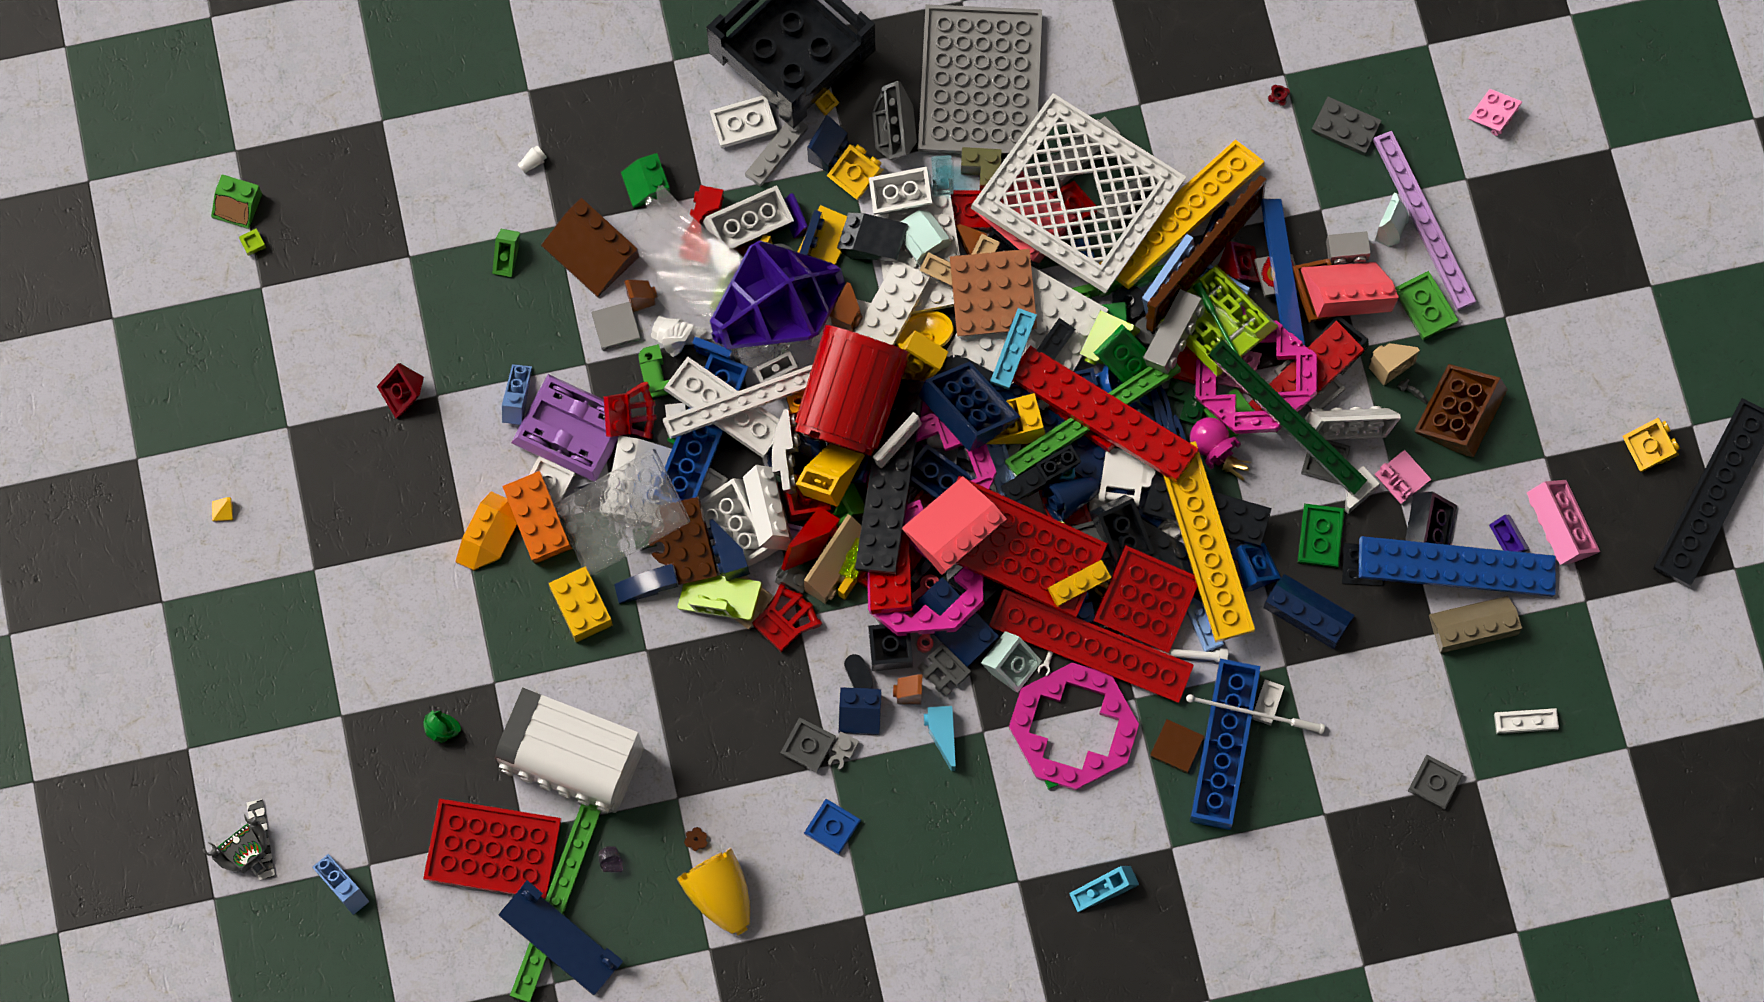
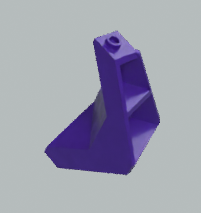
[710,241,845,349]

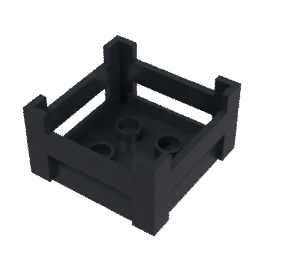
[706,0,876,129]

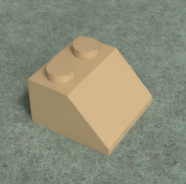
[1369,343,1420,386]

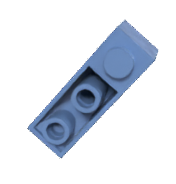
[502,364,532,425]
[312,854,369,915]

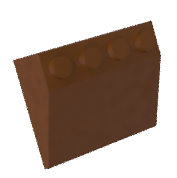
[541,198,639,298]
[1414,364,1508,457]

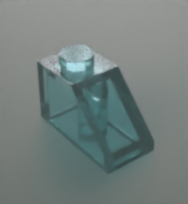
[931,155,954,196]

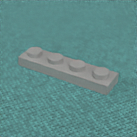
[745,121,808,187]

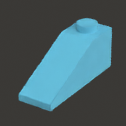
[924,706,956,771]
[1069,866,1139,912]

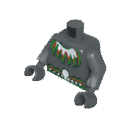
[202,810,267,876]

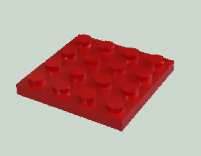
[1093,545,1197,653]

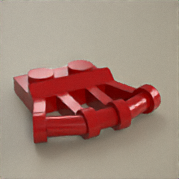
[603,382,656,439]
[752,584,822,652]

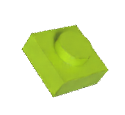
[239,228,266,256]

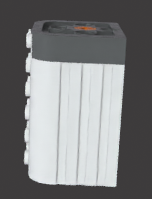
[495,687,645,814]

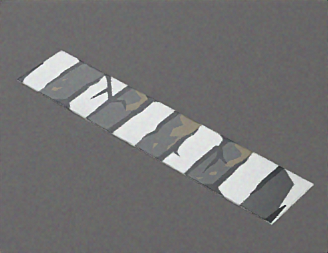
[246,799,275,880]

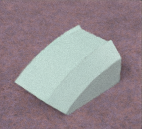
[1375,193,1409,247]
[900,210,952,266]

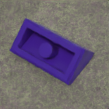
[784,193,808,239]
[1489,514,1529,552]

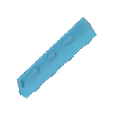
[990,308,1037,390]

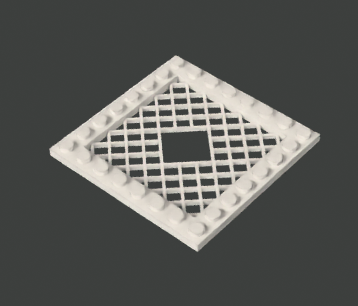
[971,93,1186,293]

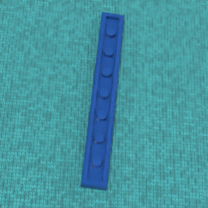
[1261,199,1305,345]

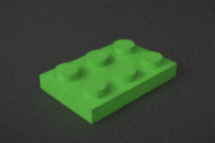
[1395,271,1458,340]

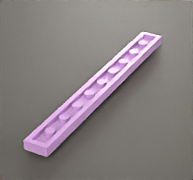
[1373,131,1476,311]

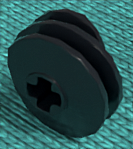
[1112,285,1145,323]

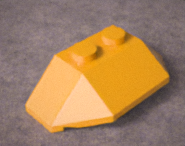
[455,491,517,571]

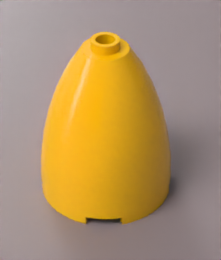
[677,848,750,935]

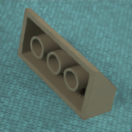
[1429,596,1522,653]

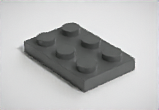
[1311,97,1381,156]

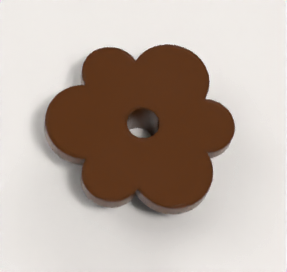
[684,827,707,851]

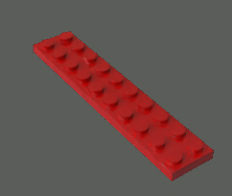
[1012,345,1199,482]
[989,589,1194,703]

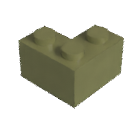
[961,147,1002,190]

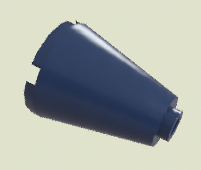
[1042,476,1100,522]

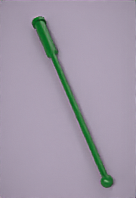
[1193,282,1239,355]

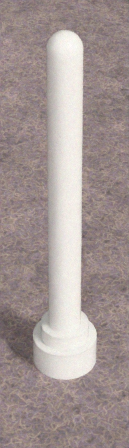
[1151,647,1228,663]

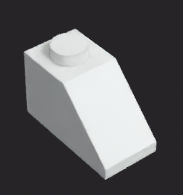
[1345,466,1380,514]

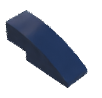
[614,564,678,604]

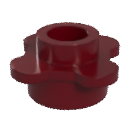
[1268,85,1290,106]

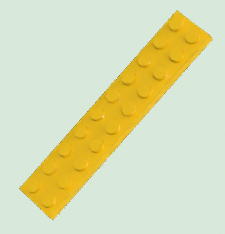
[1099,139,1265,289]
[1163,441,1255,643]

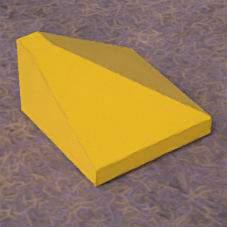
[815,89,839,116]
[212,497,233,522]

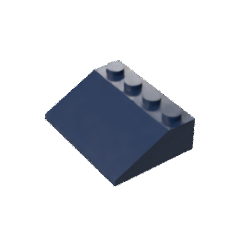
[919,361,1020,452]

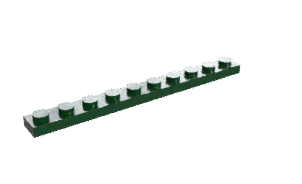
[1208,340,1367,495]

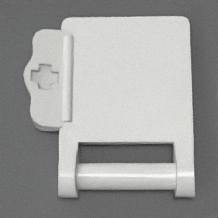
[1099,448,1155,507]

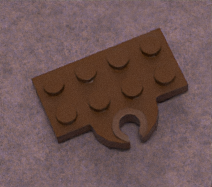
[649,496,719,585]

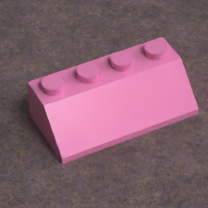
[1527,480,1600,565]

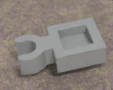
[828,732,859,771]

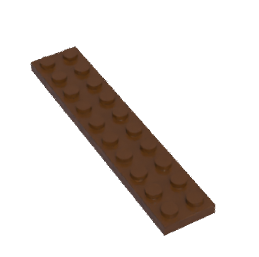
[1145,175,1267,332]

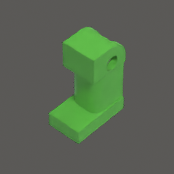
[639,344,669,398]

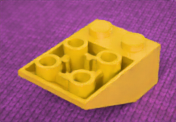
[986,393,1046,444]
[796,443,865,507]

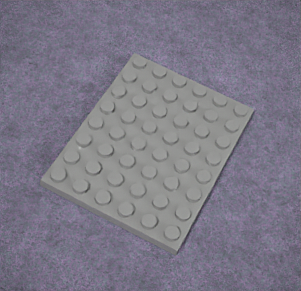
[918,4,1042,157]

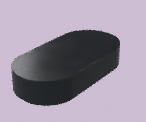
[844,654,873,689]

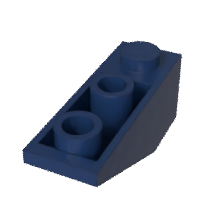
[707,519,750,581]

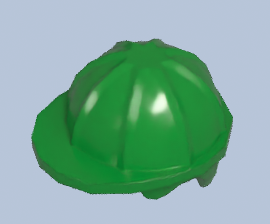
[423,710,461,743]

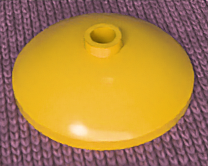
[896,311,953,348]

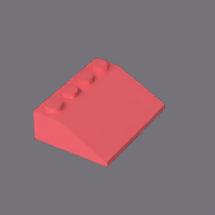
[975,170,1076,263]
[1301,262,1399,318]
[902,476,1007,575]

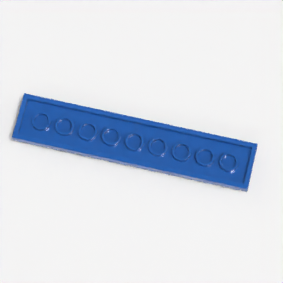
[1359,536,1555,597]

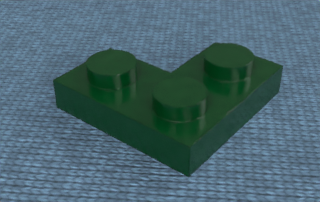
[1166,378,1205,426]

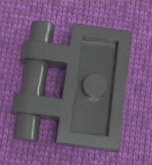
[918,643,971,697]

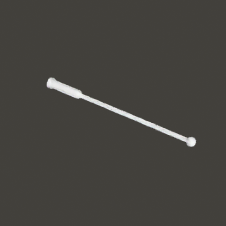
[1186,694,1325,734]

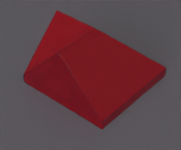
[1218,241,1261,284]
[377,363,424,419]

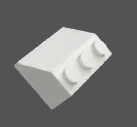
[869,167,933,215]

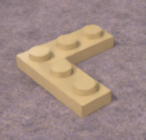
[920,234,1000,286]

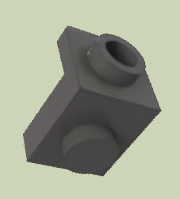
[775,566,808,594]

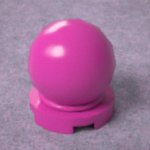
[1189,417,1241,469]

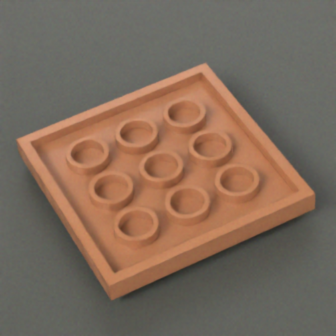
[950,249,1037,337]

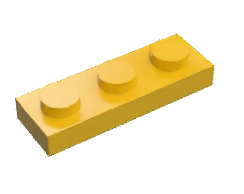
[1047,560,1111,606]

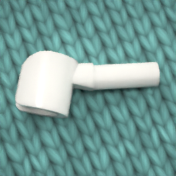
[1038,651,1054,676]

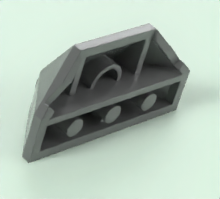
[872,81,917,160]

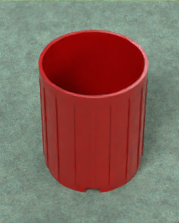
[795,325,910,456]

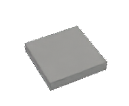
[591,301,640,350]

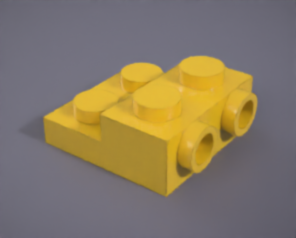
[827,144,884,200]
[1622,417,1680,472]

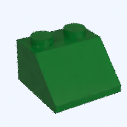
[621,153,671,208]

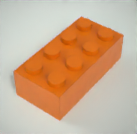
[502,471,572,564]

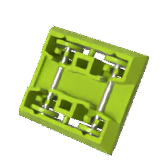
[1162,265,1278,377]

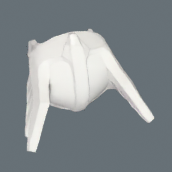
[651,316,707,357]

